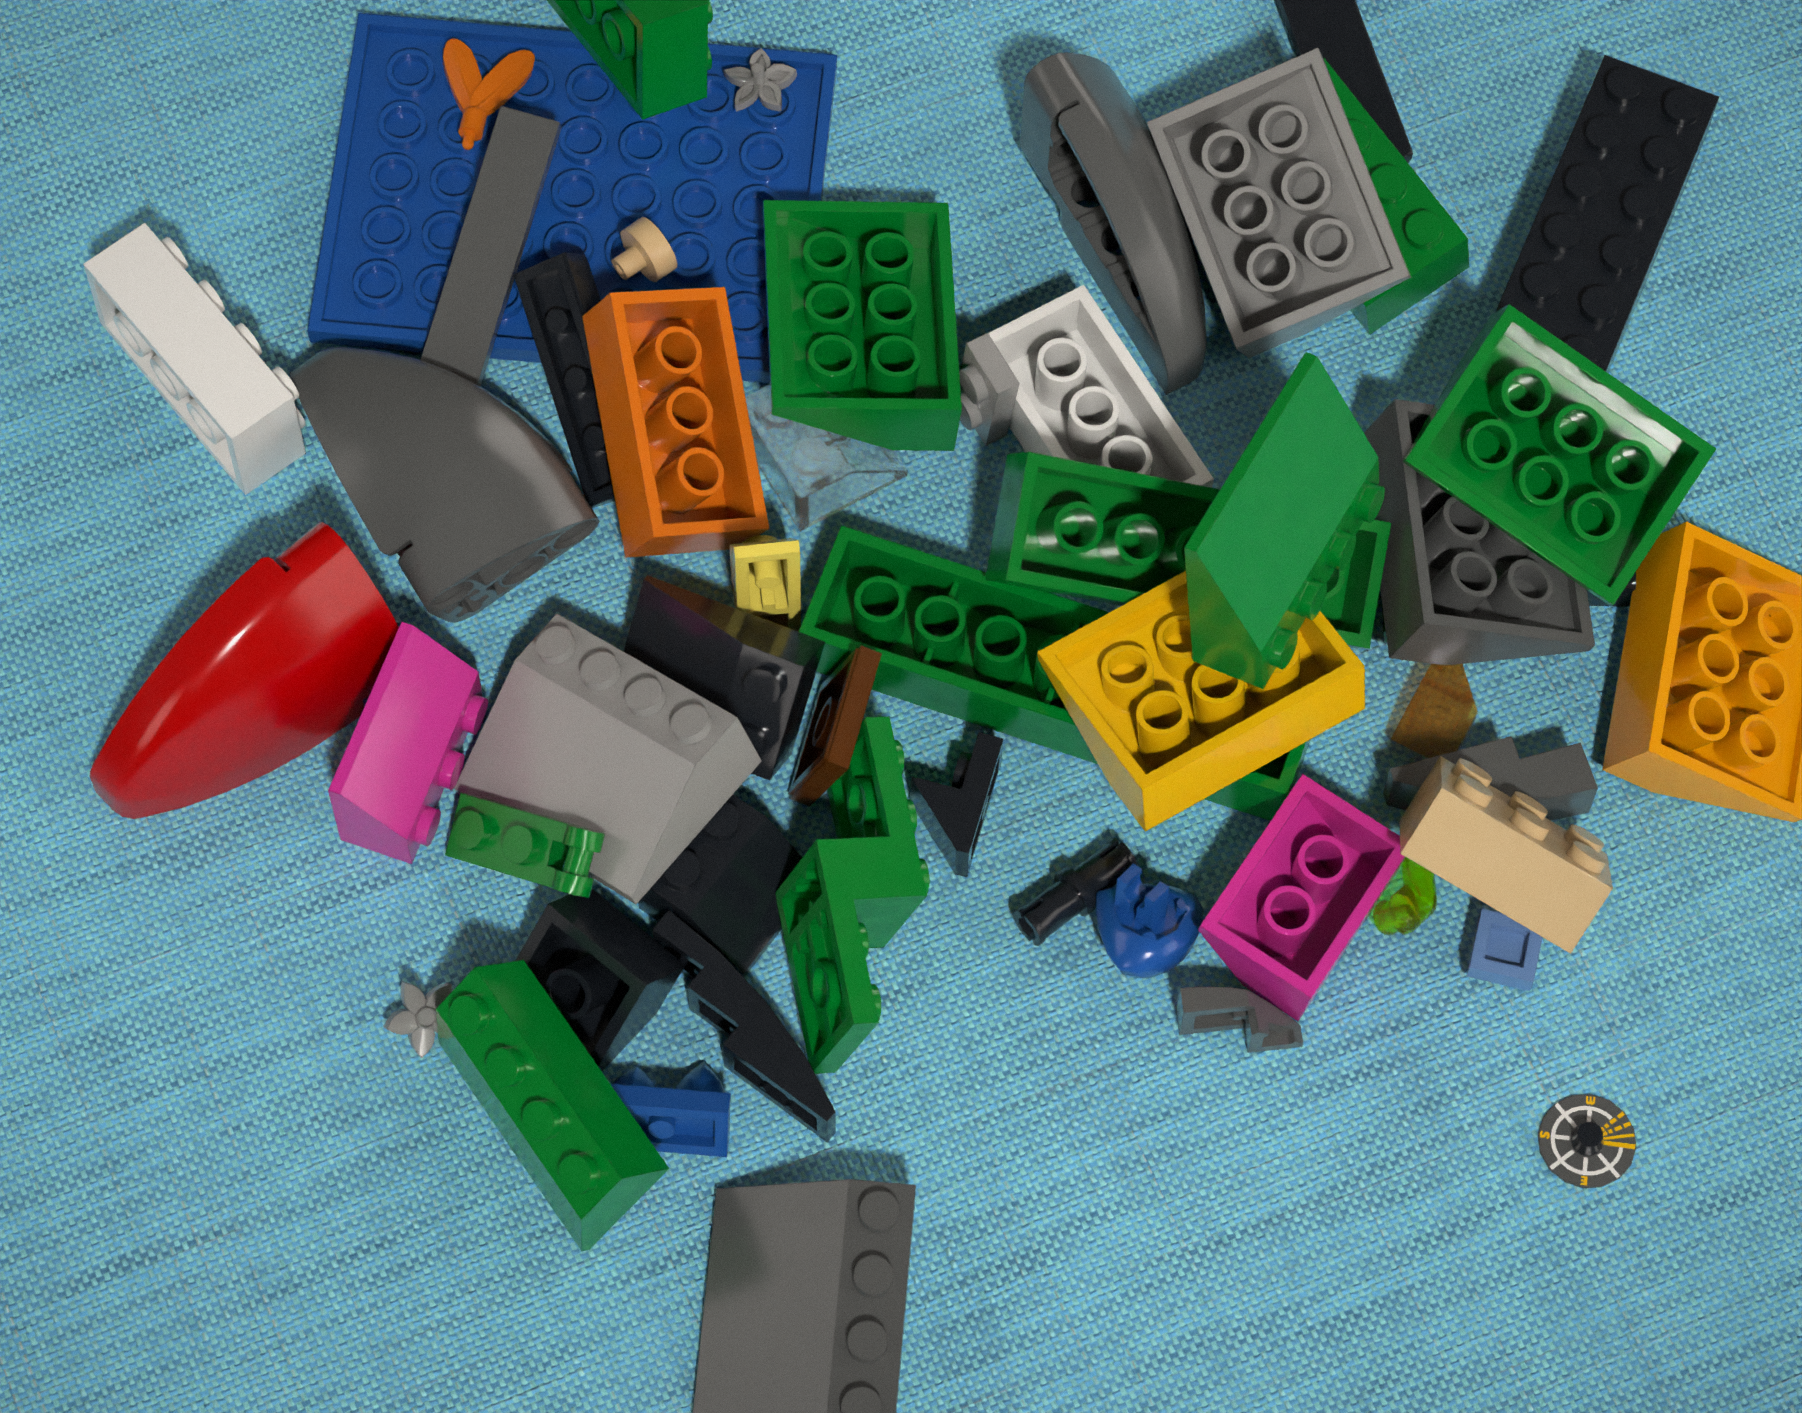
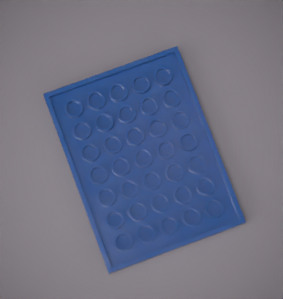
[307,13,837,383]

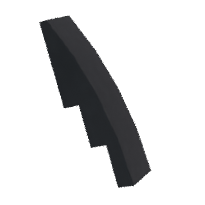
[653,910,836,1143]

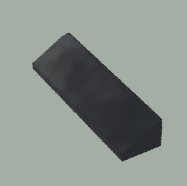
[1276,0,1413,163]
[513,252,615,508]

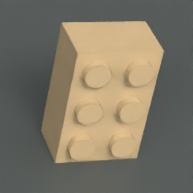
[1400,756,1613,954]

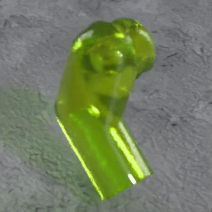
[1373,857,1437,936]

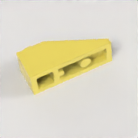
[729,535,801,632]

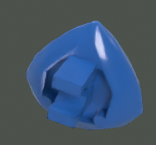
[1096,863,1204,979]

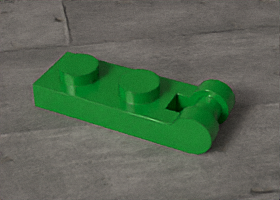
[445,793,605,898]

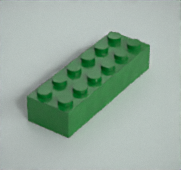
[985,452,1391,649]

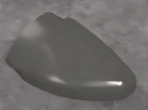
[1020,52,1207,395]
[290,347,600,623]

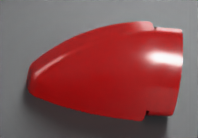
[90,522,399,819]

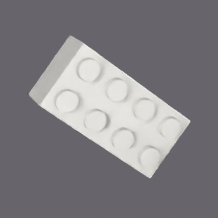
[83,223,306,495]
[989,285,1214,488]

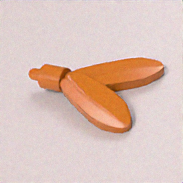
[443,38,535,150]

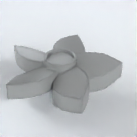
[724,48,797,112]
[383,981,452,1058]

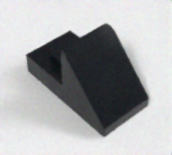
[910,732,1003,877]

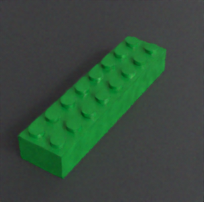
[799,525,1311,821]

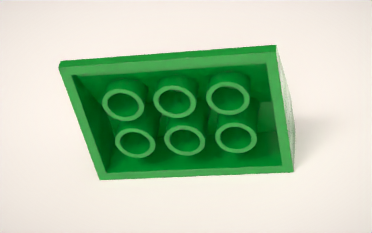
[763,200,962,451]
[1402,304,1716,606]
[1184,352,1385,689]

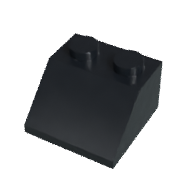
[638,795,803,978]
[515,889,685,1071]

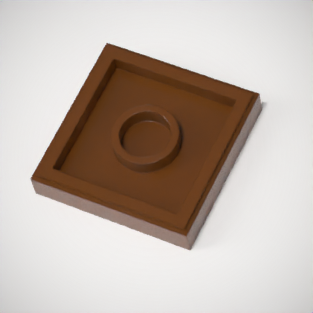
[788,645,882,807]

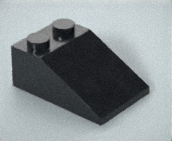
[623,575,825,780]

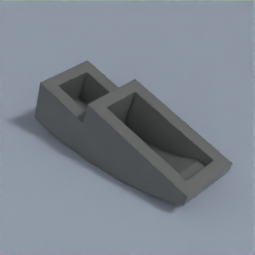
[1383,736,1598,821]

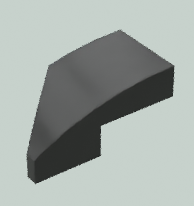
[1176,987,1303,1053]

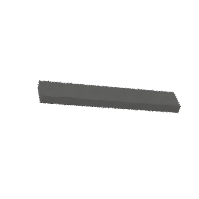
[421,106,562,387]

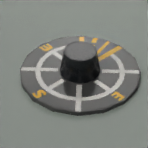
[1538,1094,1636,1188]

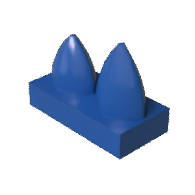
[611,1062,731,1157]

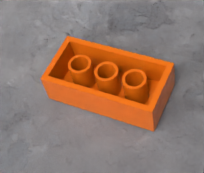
[582,287,770,558]

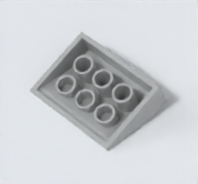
[1147,48,1411,358]
[454,614,762,904]

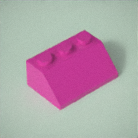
[328,622,488,864]
[1198,774,1406,1021]

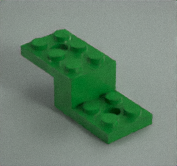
[775,716,930,1074]

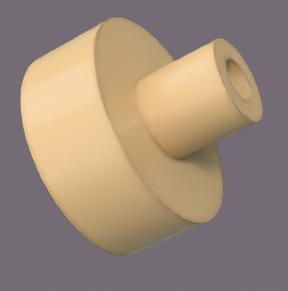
[612,217,677,282]

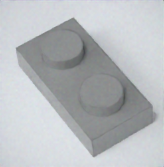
[959,333,1020,446]

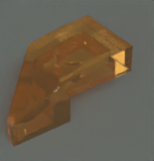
[1391,664,1478,758]

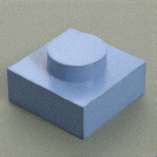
[1466,908,1543,991]

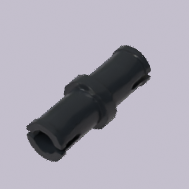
[1013,838,1138,946]

